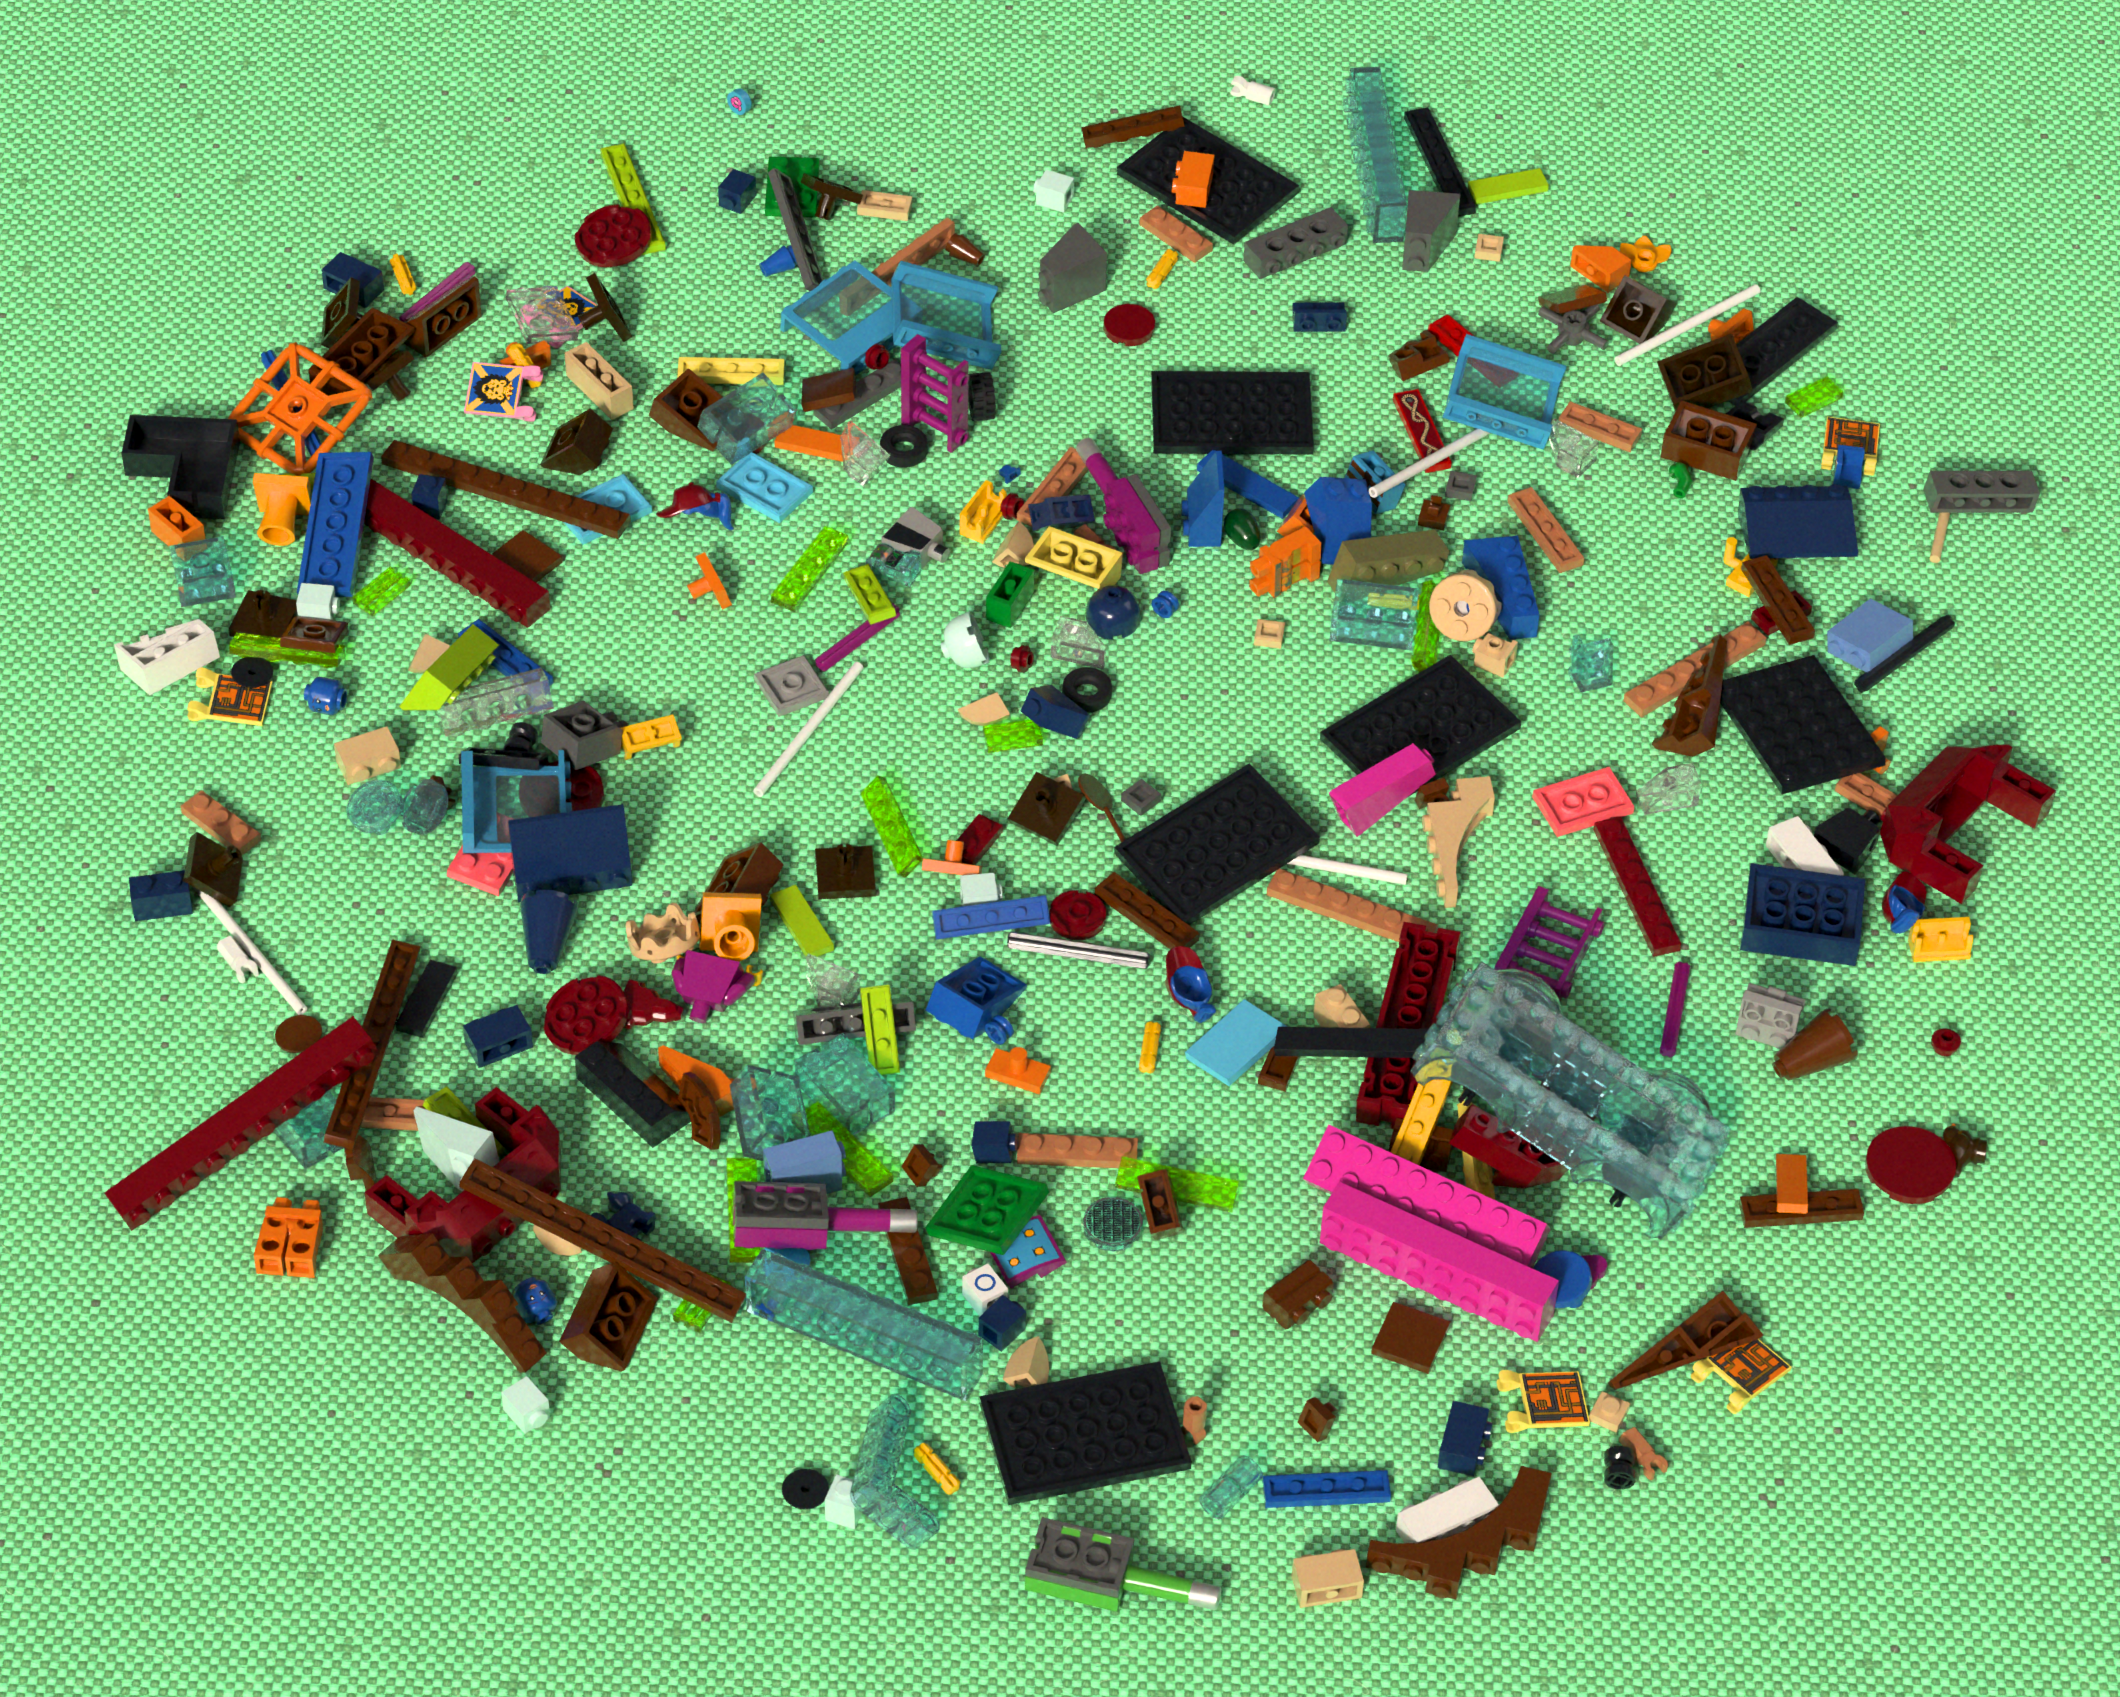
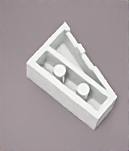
[114,619,220,695]

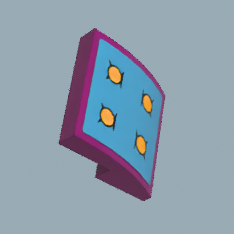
[990,1215,1067,1289]

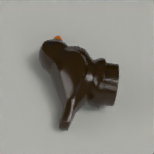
[1943,1123,1987,1177]

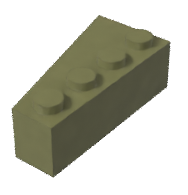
[1327,529,1450,603]

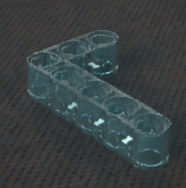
[850,1394,940,1550]

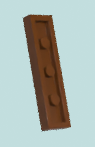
[1081,105,1185,148]
[1741,555,1815,645]
[1095,872,1200,949]
[1739,1189,1864,1228]
[878,1197,938,1306]

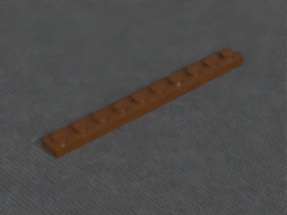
[381,440,631,539]
[323,939,421,1150]
[459,1158,747,1323]

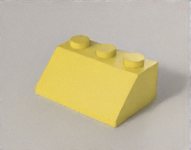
[1025,526,1123,590]

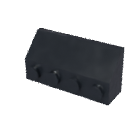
[575,1041,691,1148]

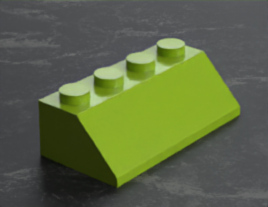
[399,624,499,710]

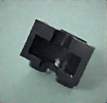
[1726,401,1784,450]

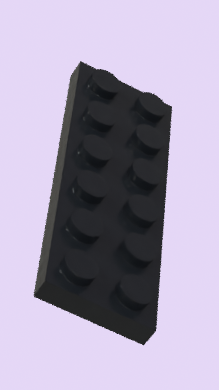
[1728,297,1838,406]

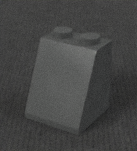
[1402,190,1460,272]
[1038,222,1107,314]

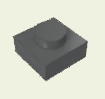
[1445,471,1477,501]
[1121,779,1161,816]

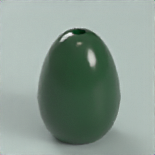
[1224,508,1261,550]

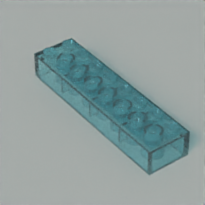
[1343,67,1407,243]
[745,1249,983,1402]

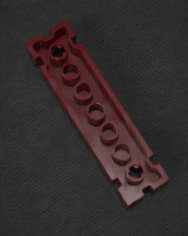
[1356,922,1461,1129]

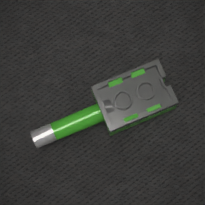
[1025,1517,1222,1612]

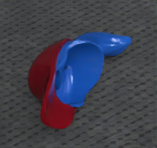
[656,482,734,531]
[1882,871,1927,934]
[1165,946,1216,1023]

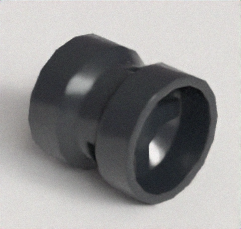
[503,722,538,751]
[1604,1446,1636,1489]

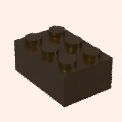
[1657,334,1753,412]

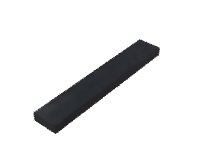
[1404,107,1476,217]
[1274,1027,1454,1058]

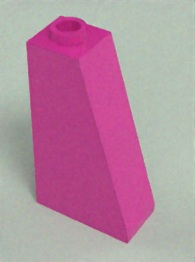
[1329,743,1436,837]

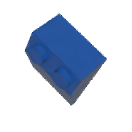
[1181,451,1224,547]
[1304,477,1372,565]
[925,956,1027,1039]

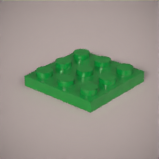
[925,1165,1049,1255]

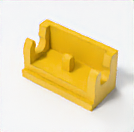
[960,480,1007,544]
[620,715,682,760]
[1908,917,1973,962]

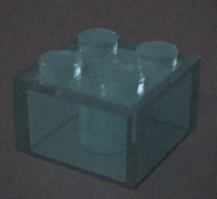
[169,536,236,607]

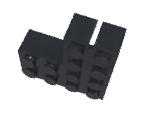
[121,415,240,519]

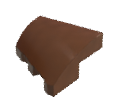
[1388,330,1450,381]
[344,1135,377,1191]

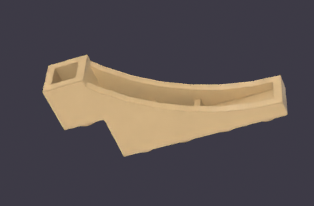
[1422,776,1495,908]

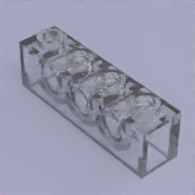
[437,668,554,737]

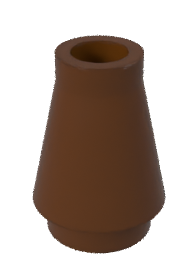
[945,233,985,267]

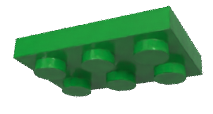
[765,157,820,217]

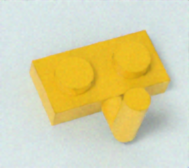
[1723,537,1778,597]

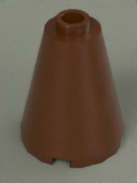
[1772,1008,1858,1081]

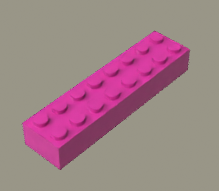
[1303,1124,1551,1268]
[1320,1182,1559,1342]

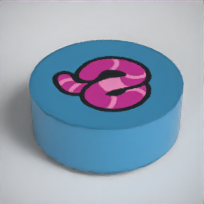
[727,88,752,115]

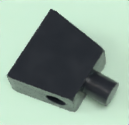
[1814,808,1880,875]

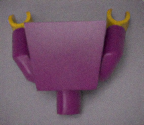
[671,950,763,1023]

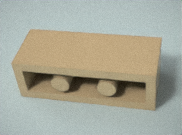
[565,342,634,420]

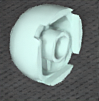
[940,611,990,669]

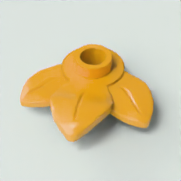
[1620,236,1671,272]

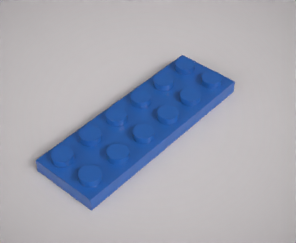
[297,452,374,597]

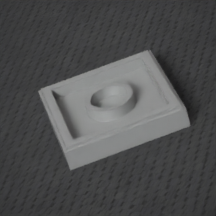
[754,655,829,717]

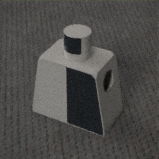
[881,507,950,569]

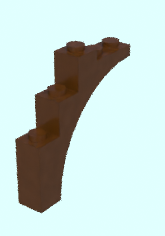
[378,1233,547,1373]
[1366,1466,1552,1600]

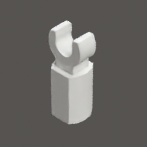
[1230,76,1275,106]
[217,936,259,983]

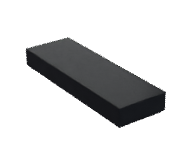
[459,747,549,770]
[395,960,458,1038]

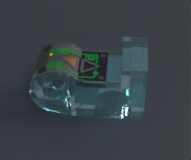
[866,543,921,588]

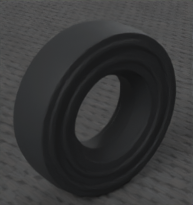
[880,425,928,468]
[1062,667,1112,713]

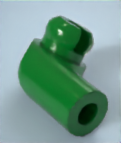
[1669,462,1693,499]

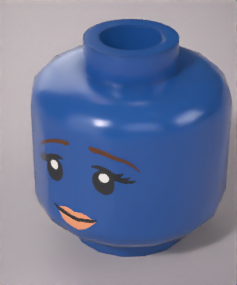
[304,677,347,715]
[513,1277,558,1325]

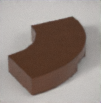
[678,1072,721,1150]

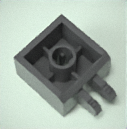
[541,700,628,770]

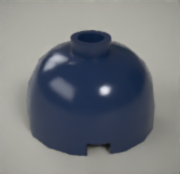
[1086,585,1140,639]

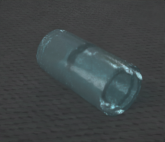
[1199,1455,1263,1520]

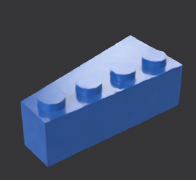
[1462,535,1540,640]

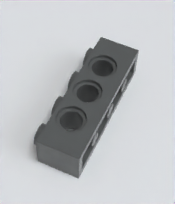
[1243,207,1348,279]
[1923,471,2040,513]
[793,997,916,1045]

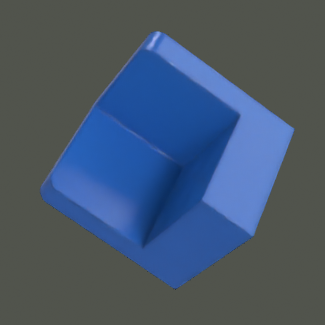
[1833,445,1865,489]

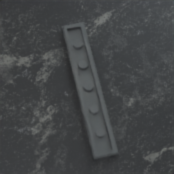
[768,168,824,292]

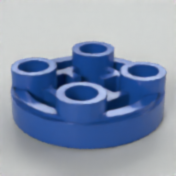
[1533,1250,1592,1308]

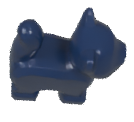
[590,1191,656,1241]

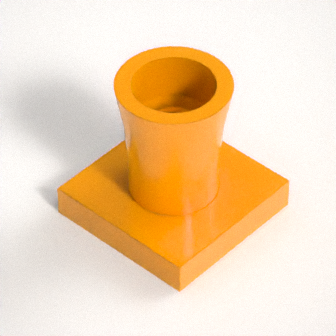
[253,473,312,546]
[699,892,762,962]

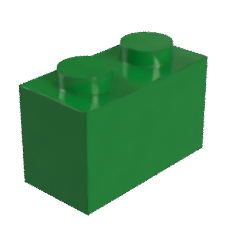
[986,561,1035,628]

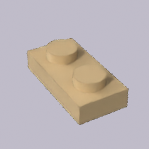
[857,190,912,221]

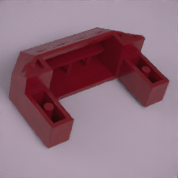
[1880,744,2056,904]
[1449,993,1609,1189]
[364,1087,561,1263]

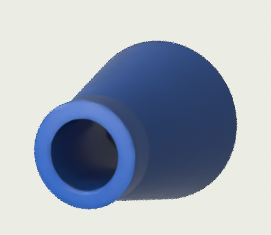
[759,245,797,277]

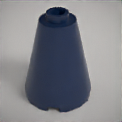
[520,890,578,974]

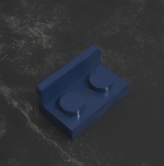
[1292,302,1347,332]

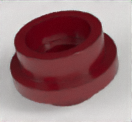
[865,343,889,370]
[1000,493,1024,520]
[1010,645,1034,673]
[1931,1028,1961,1056]

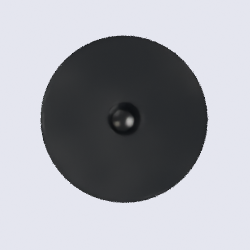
[231,656,273,688]
[782,1469,829,1509]

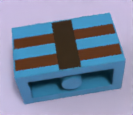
[1345,451,1406,514]

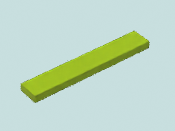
[600,143,666,255]

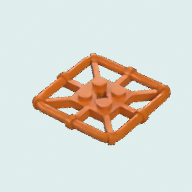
[228,342,372,476]

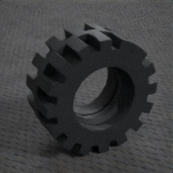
[968,372,996,421]

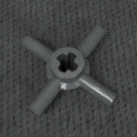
[1538,304,1609,354]

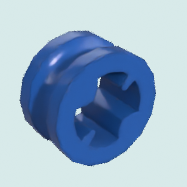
[1151,591,1179,618]
[984,1015,1014,1045]

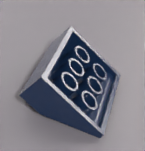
[1738,484,1858,559]
[508,804,632,902]
[1740,863,1865,966]

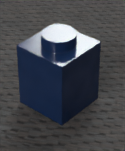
[718,169,756,214]
[412,474,448,520]
[971,1121,1018,1163]
[978,1295,1026,1352]

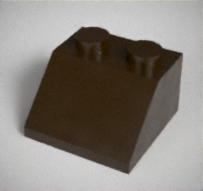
[1600,275,1677,344]
[540,408,613,475]

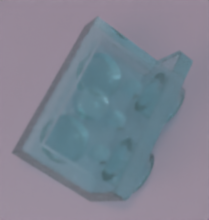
[1568,634,1614,693]

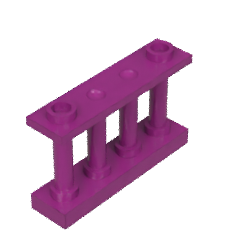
[901,334,969,453]
[1493,886,1605,1008]

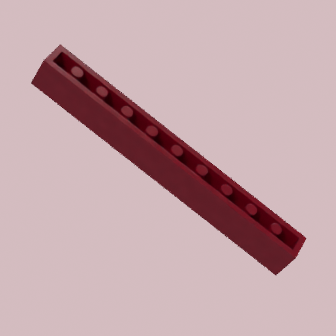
[364,479,550,628]
[104,1016,380,1231]

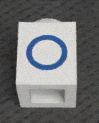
[962,1264,1008,1317]

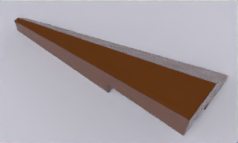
[1652,634,1727,757]
[1608,1291,1764,1390]

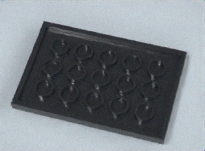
[1117,117,1299,245]
[1151,371,1314,455]
[1320,655,1522,798]
[1720,655,1886,795]
[1114,763,1320,925]
[979,1361,1192,1505]

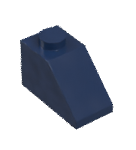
[1021,685,1090,739]

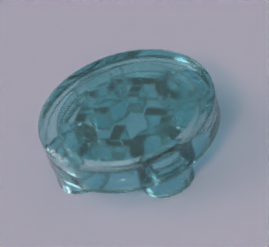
[346,780,405,835]

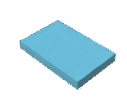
[716,451,813,523]
[564,474,652,545]
[1185,999,1288,1086]

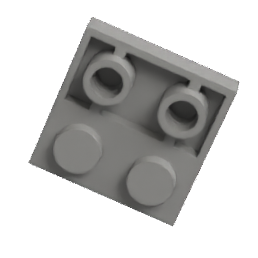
[1735,983,1806,1049]

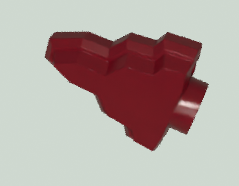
[623,979,684,1029]

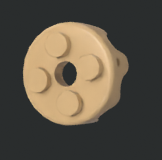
[1429,570,1501,641]
[626,903,700,963]

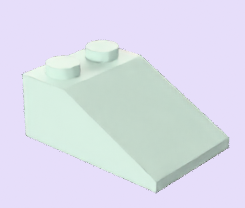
[413,1106,499,1192]

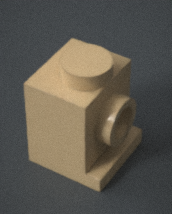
[1472,633,1518,678]

